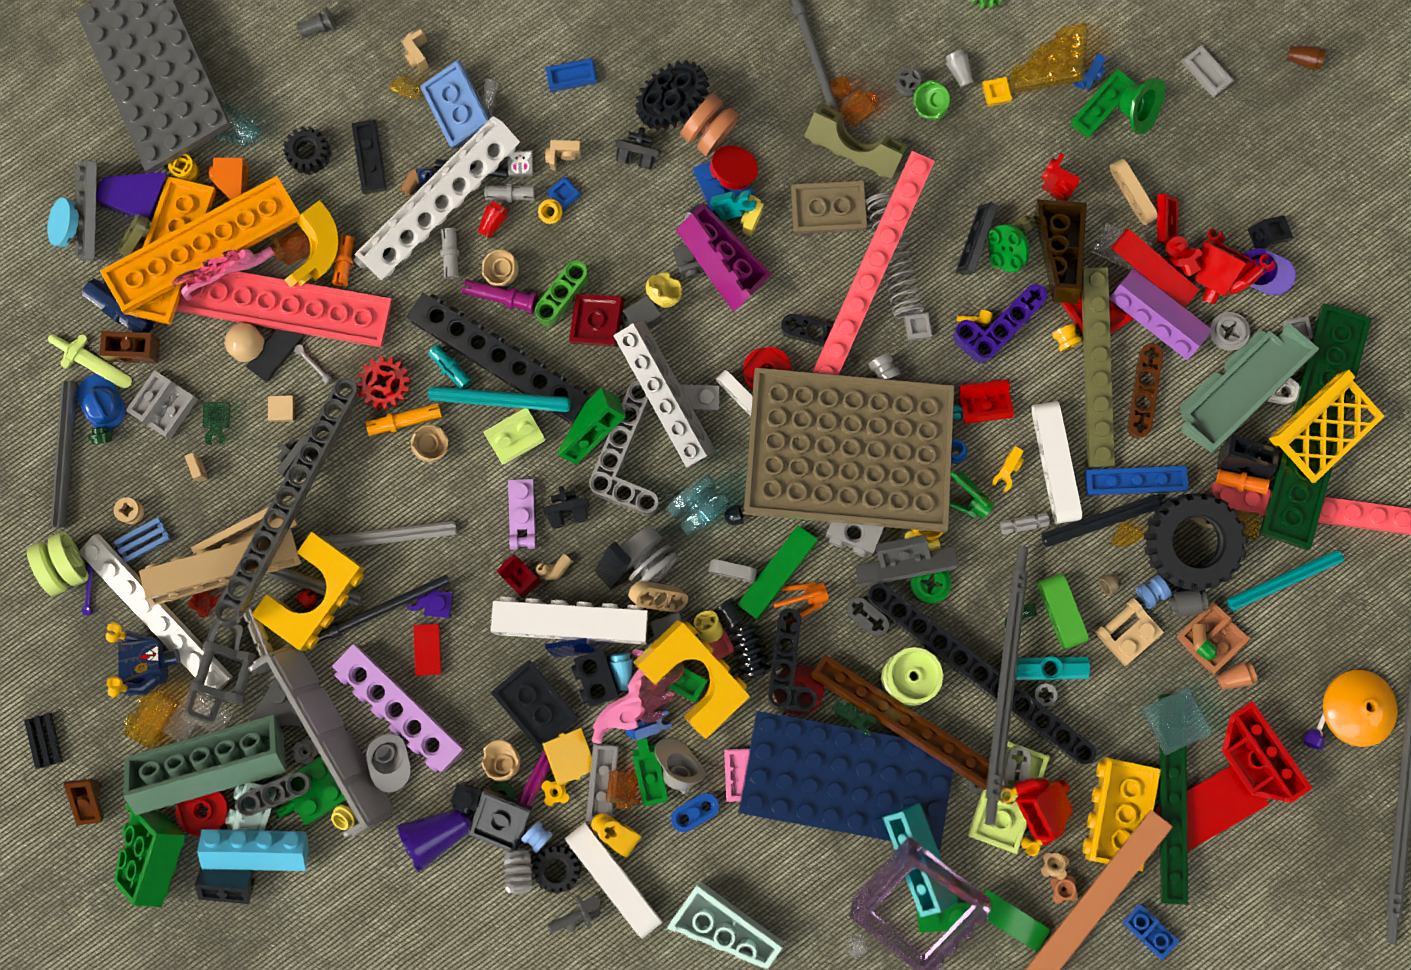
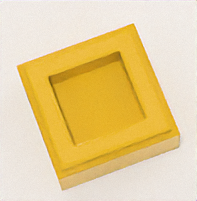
[982,76,1012,107]

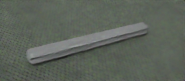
[322,521,457,549]

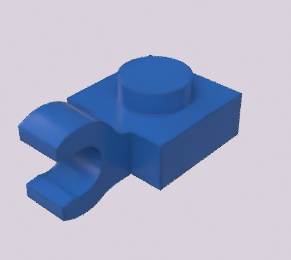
[625,709,672,740]

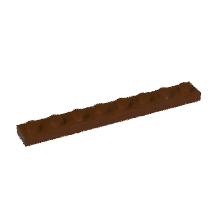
[810,654,990,790]

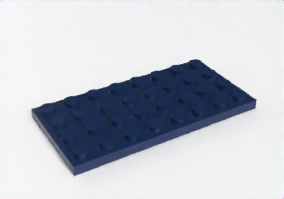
[738,711,953,850]

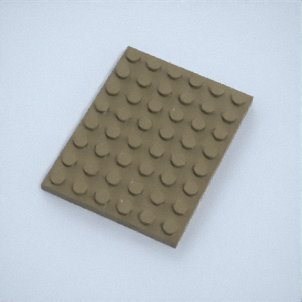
[743,368,954,532]

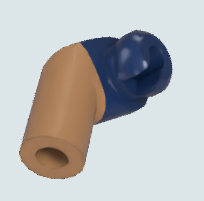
[400,167,434,195]

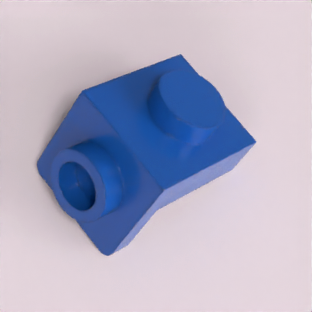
[1067,53,1106,90]

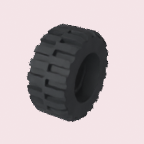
[1143,493,1248,590]

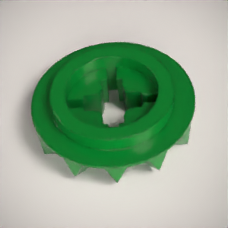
[911,571,951,604]

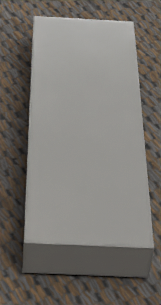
[585,744,619,822]

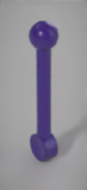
[81,563,95,616]

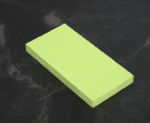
[967,741,1050,854]

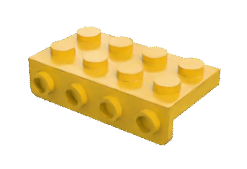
[1082,757,1161,872]

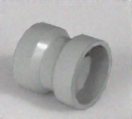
[868,352,901,380]

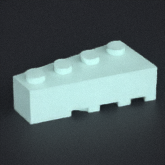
[667,881,784,969]

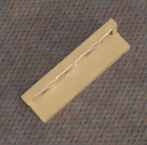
[191,501,299,555]

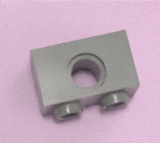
[825,522,884,557]

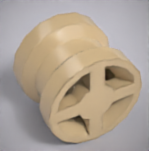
[114,497,145,525]

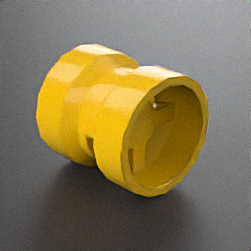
[168,154,199,182]

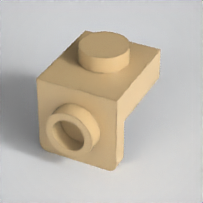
[401,29,429,73]

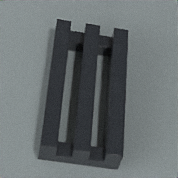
[24,713,63,769]

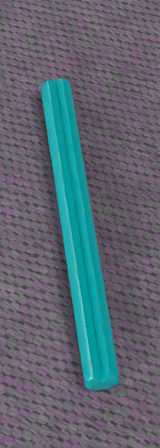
[428,386,571,412]

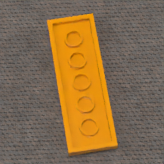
[121,176,217,325]

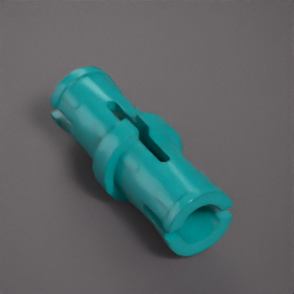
[428,344,472,389]

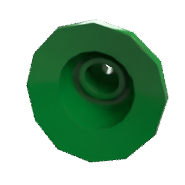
[1119,78,1166,134]

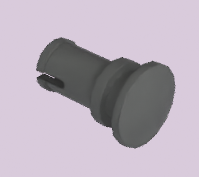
[297,7,336,38]

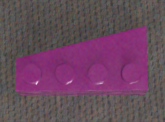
[676,203,772,312]

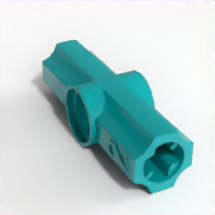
[1015,656,1090,681]

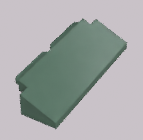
[1180,323,1319,453]

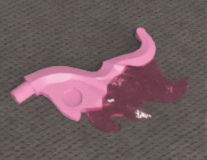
[172,246,275,300]
[592,649,684,744]

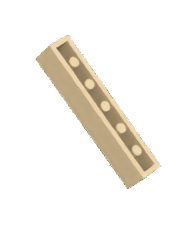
[139,528,301,606]

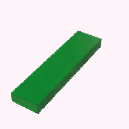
[737,526,819,621]

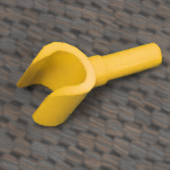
[957,310,993,328]

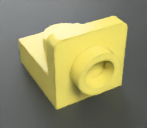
[740,195,764,237]

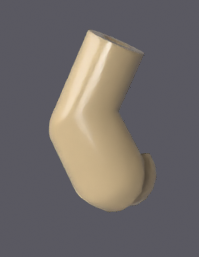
[535,554,573,580]

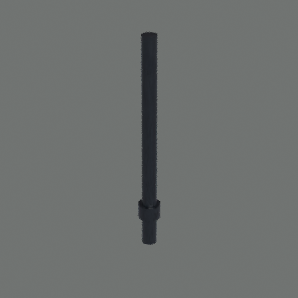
[317,574,450,644]

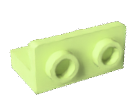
[483,409,545,464]

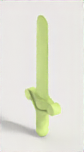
[48,334,132,388]

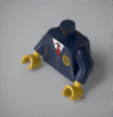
[106,623,181,697]

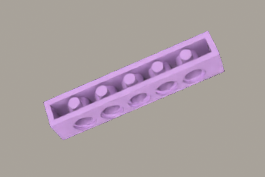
[332,644,466,772]

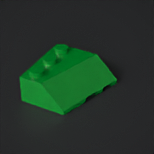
[114,803,185,907]

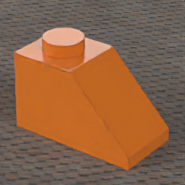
[209,158,249,200]

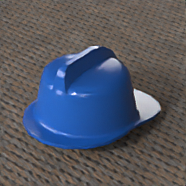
[77,374,126,430]

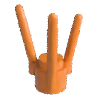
[774,581,829,627]

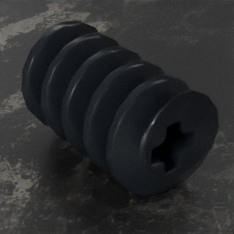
[728,624,771,680]

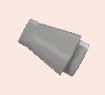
[945,49,974,88]

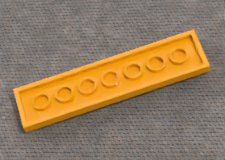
[100,176,300,314]

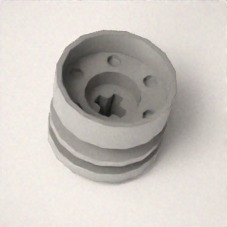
[621,524,679,583]

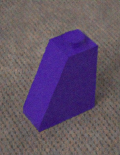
[96,172,168,224]

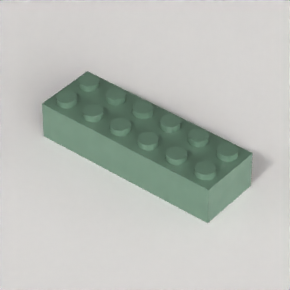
[123,715,286,815]

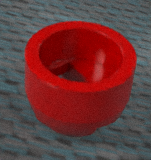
[295,590,318,612]

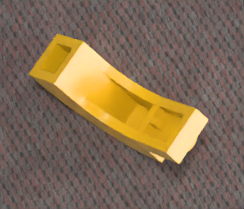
[285,200,338,287]

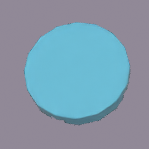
[47,197,79,248]

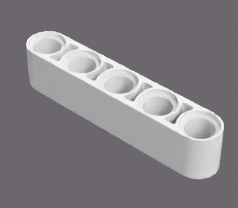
[1032,401,1082,524]
[565,822,663,939]

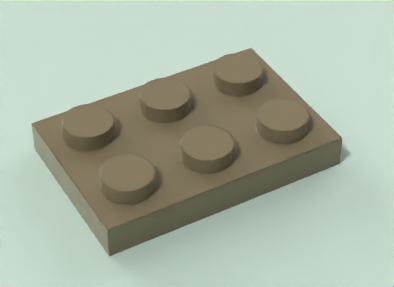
[790,181,867,234]

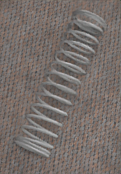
[866,192,925,318]

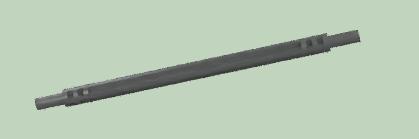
[985,546,1028,826]
[1385,685,1411,944]

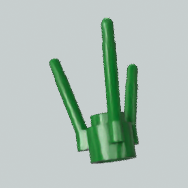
[949,471,995,519]

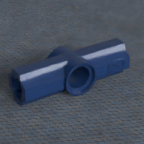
[81,278,155,333]

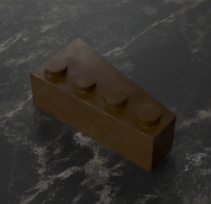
[1034,199,1087,304]

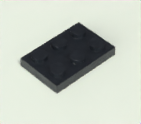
[490,659,579,751]

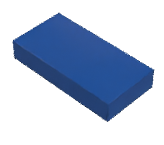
[545,58,598,93]

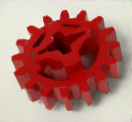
[356,356,412,411]

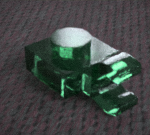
[831,701,879,737]

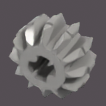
[504,850,532,894]

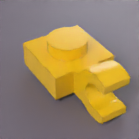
[992,446,1024,493]

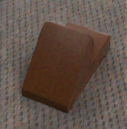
[63,779,104,825]

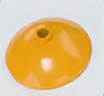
[1323,670,1398,747]

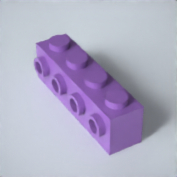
[1109,268,1212,360]

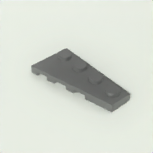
[74,160,97,261]

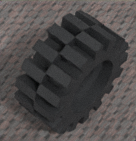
[283,127,331,175]
[533,845,581,894]

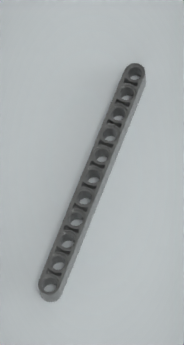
[214,378,358,628]

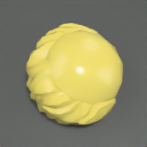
[646,272,682,308]

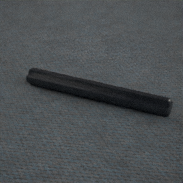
[1041,495,1161,547]

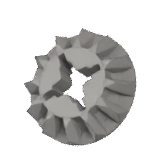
[1210,312,1250,352]

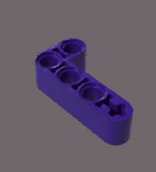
[953,284,1047,364]

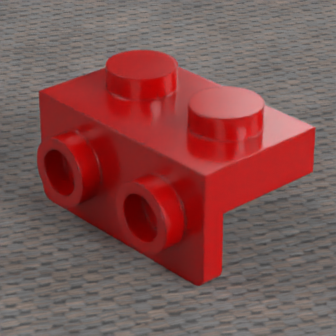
[1041,153,1081,201]
[958,380,1014,424]

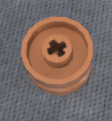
[680,93,741,157]

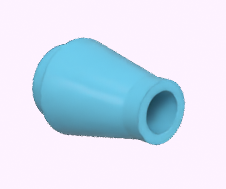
[608,652,633,691]

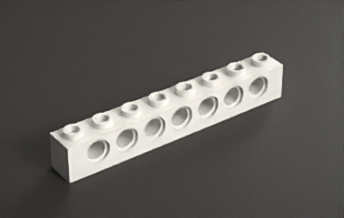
[355,116,520,281]

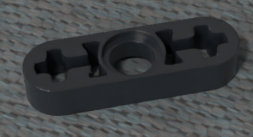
[781,314,833,347]

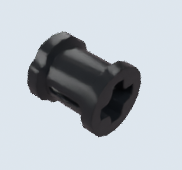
[713,597,746,630]

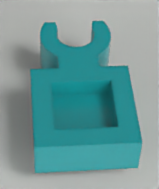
[710,191,757,221]

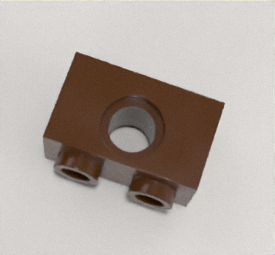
[99,331,160,364]

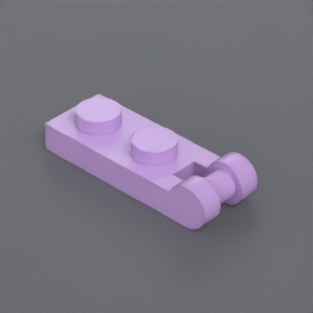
[508,479,536,550]

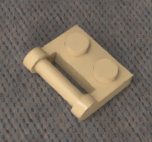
[1095,598,1164,666]

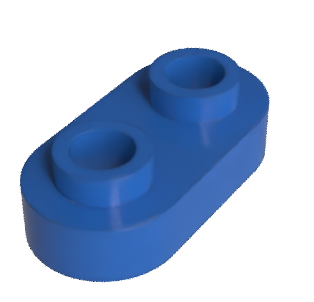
[671,793,719,832]

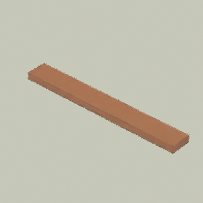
[1024,810,1172,970]

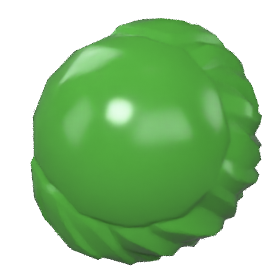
[913,80,950,121]

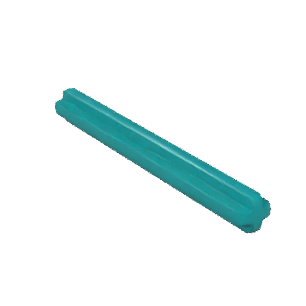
[1226,550,1344,611]

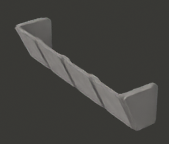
[248,646,394,838]

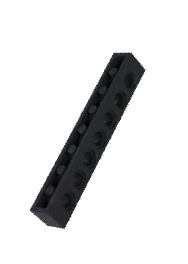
[406,293,589,425]

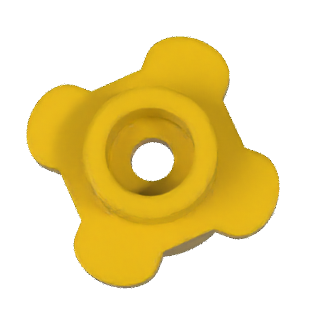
[542,781,569,806]

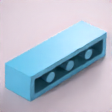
[197,830,310,871]

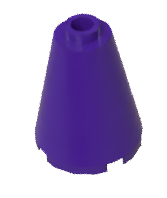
[396,810,471,873]

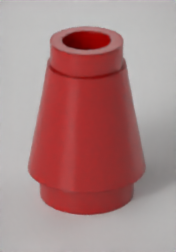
[477,201,509,239]

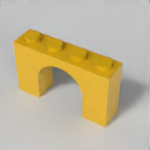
[251,532,366,651]
[633,620,750,739]

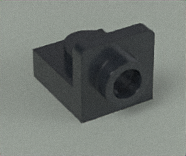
[1248,215,1293,249]

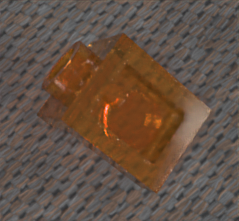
[839,89,881,127]
[272,229,310,265]
[606,771,641,809]

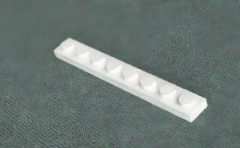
[78,534,233,690]

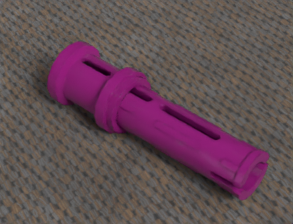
[462,279,538,315]

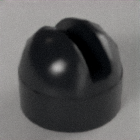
[724,504,744,526]

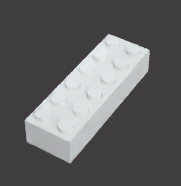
[491,597,649,645]

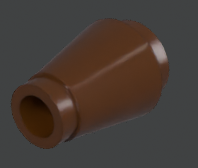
[1287,46,1326,71]

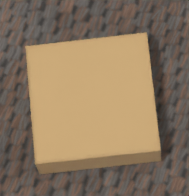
[268,395,295,422]
[185,453,208,482]

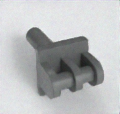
[547,896,601,934]

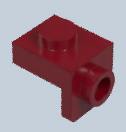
[497,554,541,599]

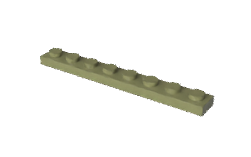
[1081,268,1115,467]

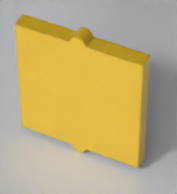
[542,728,592,786]

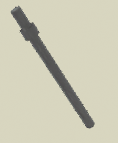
[791,0,840,112]

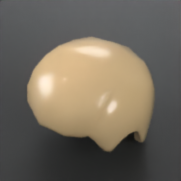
[482,249,519,287]
[224,322,265,362]
[411,424,449,462]
[481,740,521,782]

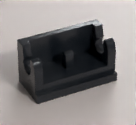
[195,866,255,904]

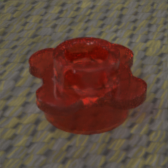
[188,591,218,618]

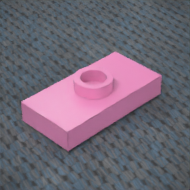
[724,749,749,801]

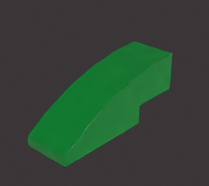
[972,889,1050,952]

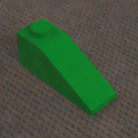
[557,387,626,465]

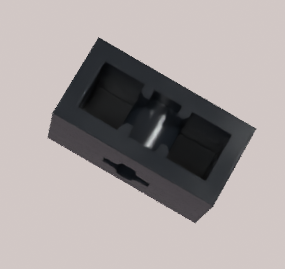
[1217,434,1279,479]

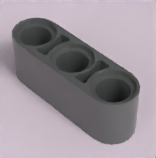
[236,772,312,816]

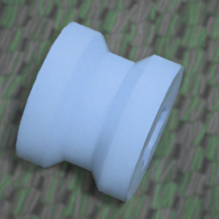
[521,821,553,853]

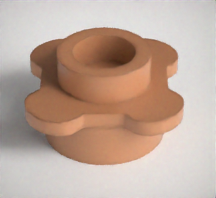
[1050,875,1078,903]

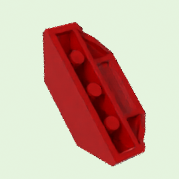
[1221,701,1313,803]

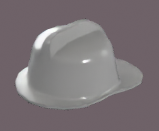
[367,733,410,792]
[655,738,705,794]

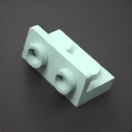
[226,782,277,831]

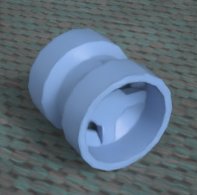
[1136,575,1171,609]

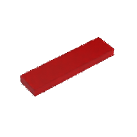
[1111,228,1199,308]

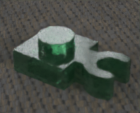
[202,402,231,445]

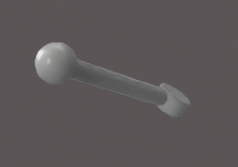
[294,345,332,383]

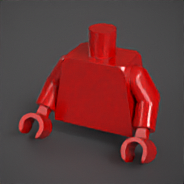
[1196,228,1276,304]

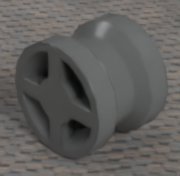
[896,67,921,97]

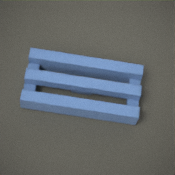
[113,517,171,564]

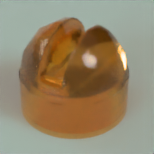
[830,77,851,98]

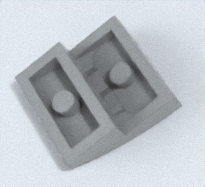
[125,370,198,440]

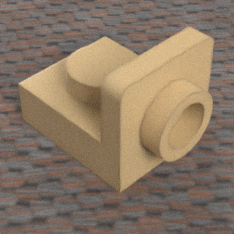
[545,140,582,170]

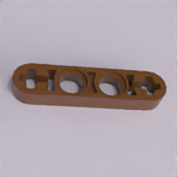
[1127,343,1163,439]

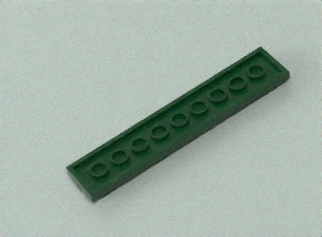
[1259,303,1372,551]

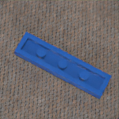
[1084,466,1189,496]

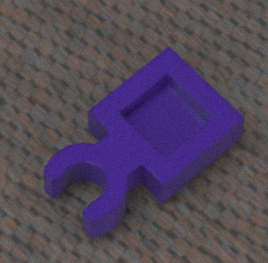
[407,591,453,619]

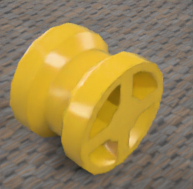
[1052,323,1083,352]

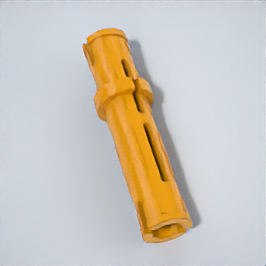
[365,403,442,437]

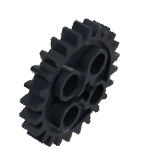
[635,60,710,131]

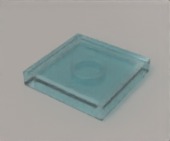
[1141,687,1212,756]

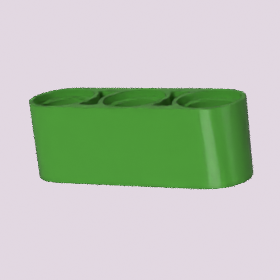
[535,261,589,327]
[1037,573,1089,650]

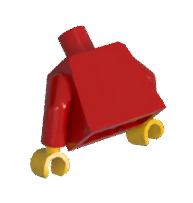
[999,777,1072,856]

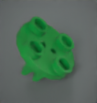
[988,224,1030,273]

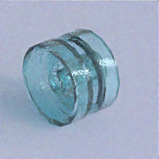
[666,475,731,537]

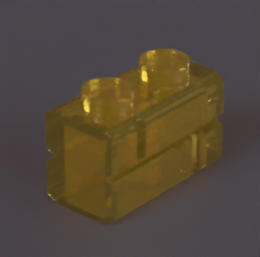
[123,689,181,748]

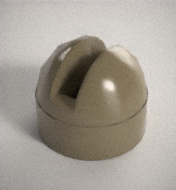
[1098,574,1121,596]

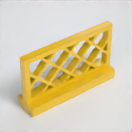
[1269,370,1385,483]

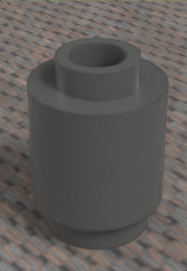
[1169,589,1208,617]

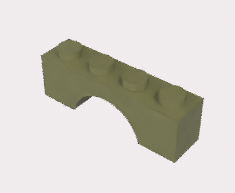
[804,103,909,179]

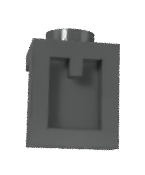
[672,244,704,279]

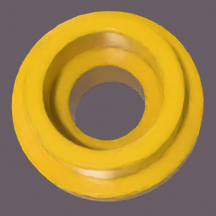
[538,199,563,224]

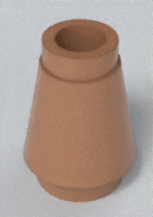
[1217,662,1258,690]

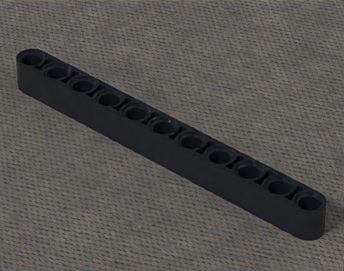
[866,583,1097,764]

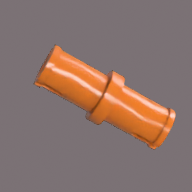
[332,235,355,287]
[1215,469,1270,495]

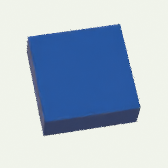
[546,176,581,211]

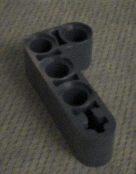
[768,608,817,713]

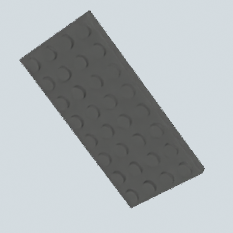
[77,0,232,173]

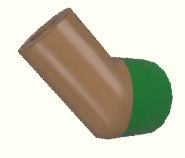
[1192,624,1217,660]

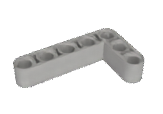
[589,381,659,516]

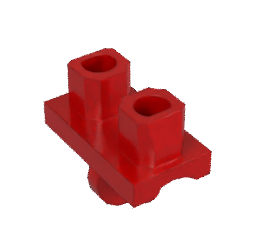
[1163,236,1203,276]

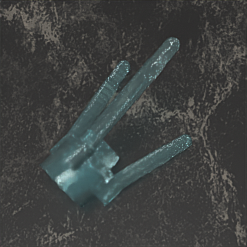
[211,102,260,147]

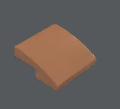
[1177,602,1250,676]

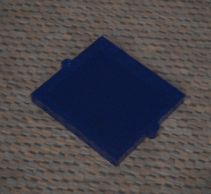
[545,638,596,658]

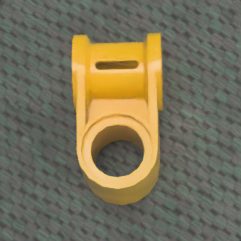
[591,813,642,858]

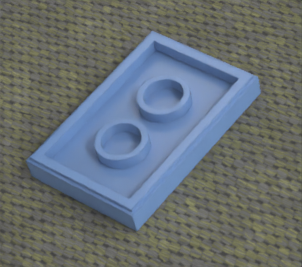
[420,60,490,149]

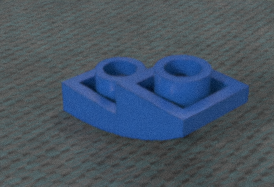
[1123,904,1179,961]

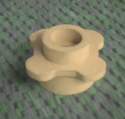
[1041,853,1069,880]

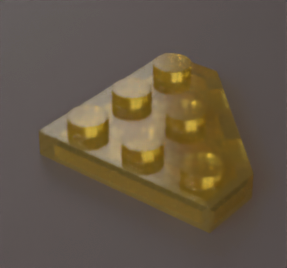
[1009,23,1088,94]

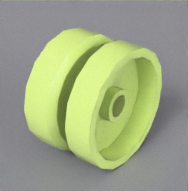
[27,531,88,596]
[881,647,943,707]

